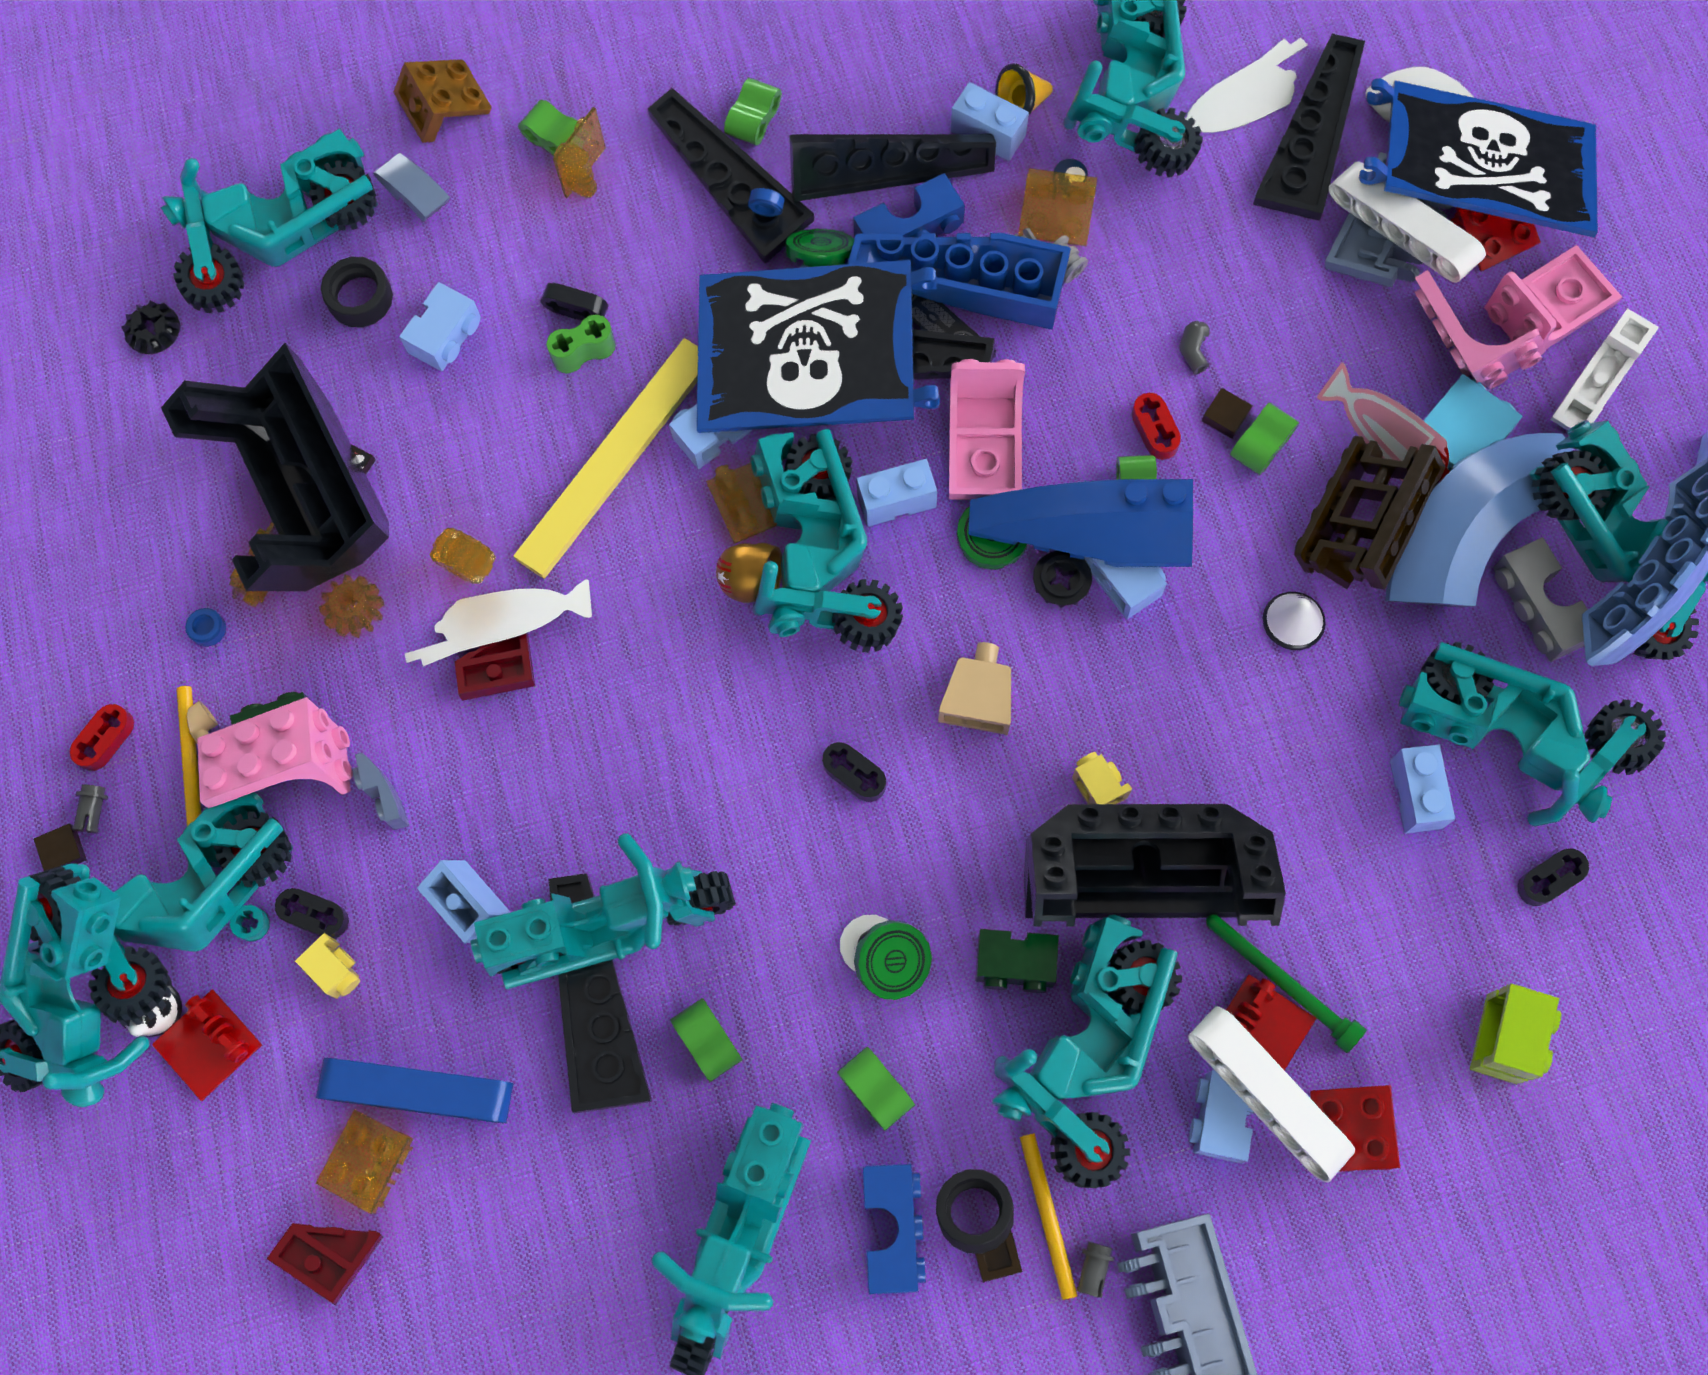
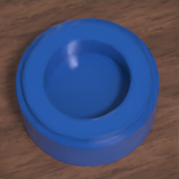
[748,188,784,217]
[185,608,226,647]

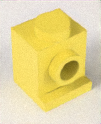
[1072,752,1132,804]
[295,933,360,999]

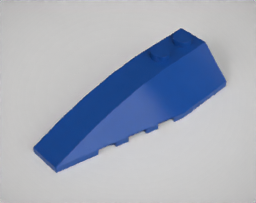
[848,233,1071,330]
[969,479,1193,567]

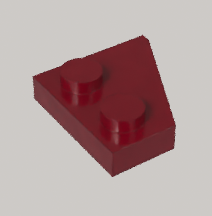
[455,633,535,701]
[267,1223,383,1305]

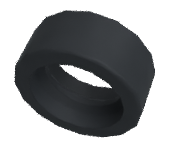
[321,257,393,327]
[936,1169,1014,1254]

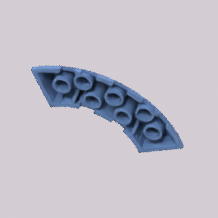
[1385,433,1573,607]
[1582,458,1708,666]

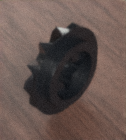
[121,300,180,354]
[1033,550,1092,608]

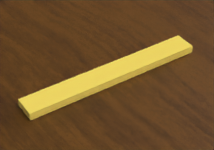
[513,338,698,579]

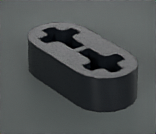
[540,283,609,321]
[822,742,886,802]
[1517,848,1589,906]
[275,888,349,938]

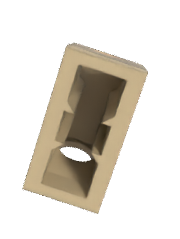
[938,642,1011,735]

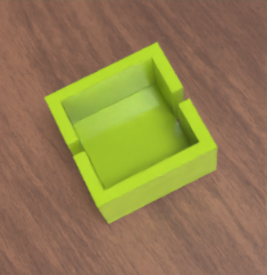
[1469,983,1561,1084]

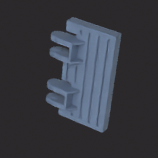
[1325,152,1452,288]
[1117,1213,1257,1375]

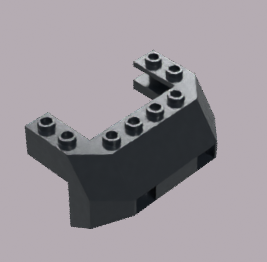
[161,343,389,591]
[1024,804,1286,927]

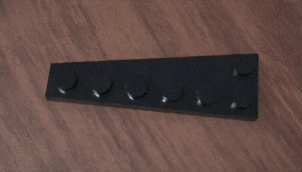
[1253,33,1365,221]
[647,88,814,264]
[789,134,996,202]

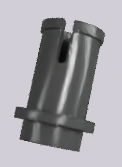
[72,784,108,833]
[1076,1242,1114,1298]

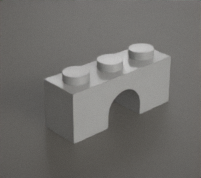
[1493,537,1588,662]

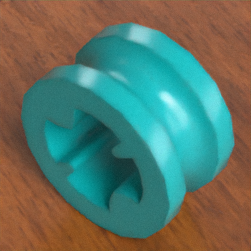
[230,905,270,942]

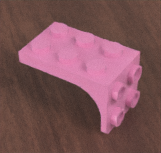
[1484,245,1622,349]
[1414,270,1546,389]
[949,359,1025,500]
[197,697,353,809]

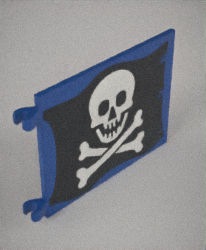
[1359,78,1598,238]
[697,260,940,433]

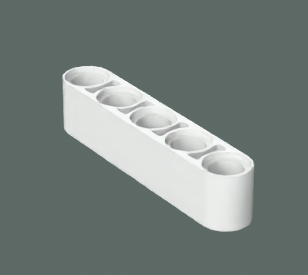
[1328,161,1486,283]
[1188,1006,1355,1183]

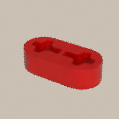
[1132,392,1181,460]
[70,704,134,771]

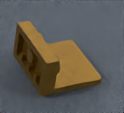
[393,59,492,143]

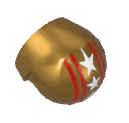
[716,543,782,603]

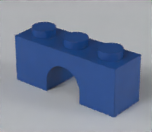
[853,173,965,237]
[863,1164,926,1294]

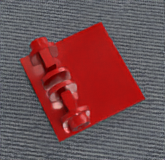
[1451,207,1541,272]
[1226,974,1317,1071]
[152,989,262,1101]
[1310,1085,1401,1172]

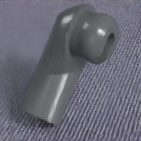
[1179,321,1210,374]

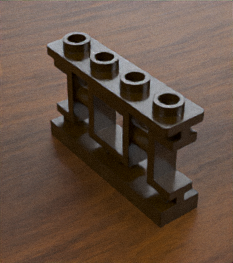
[1294,436,1446,590]

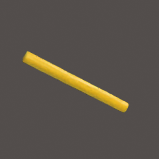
[176,686,202,826]
[1019,1133,1078,1300]

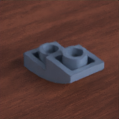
[373,153,450,222]
[353,753,409,830]

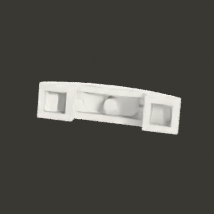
[1550,308,1659,430]

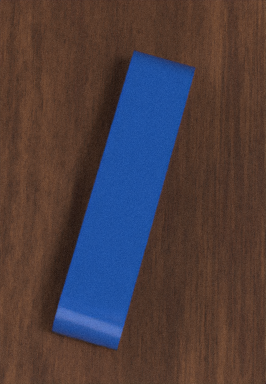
[315,1058,514,1124]

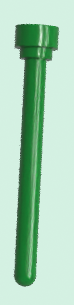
[1206,914,1367,1054]

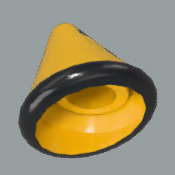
[995,63,1053,117]

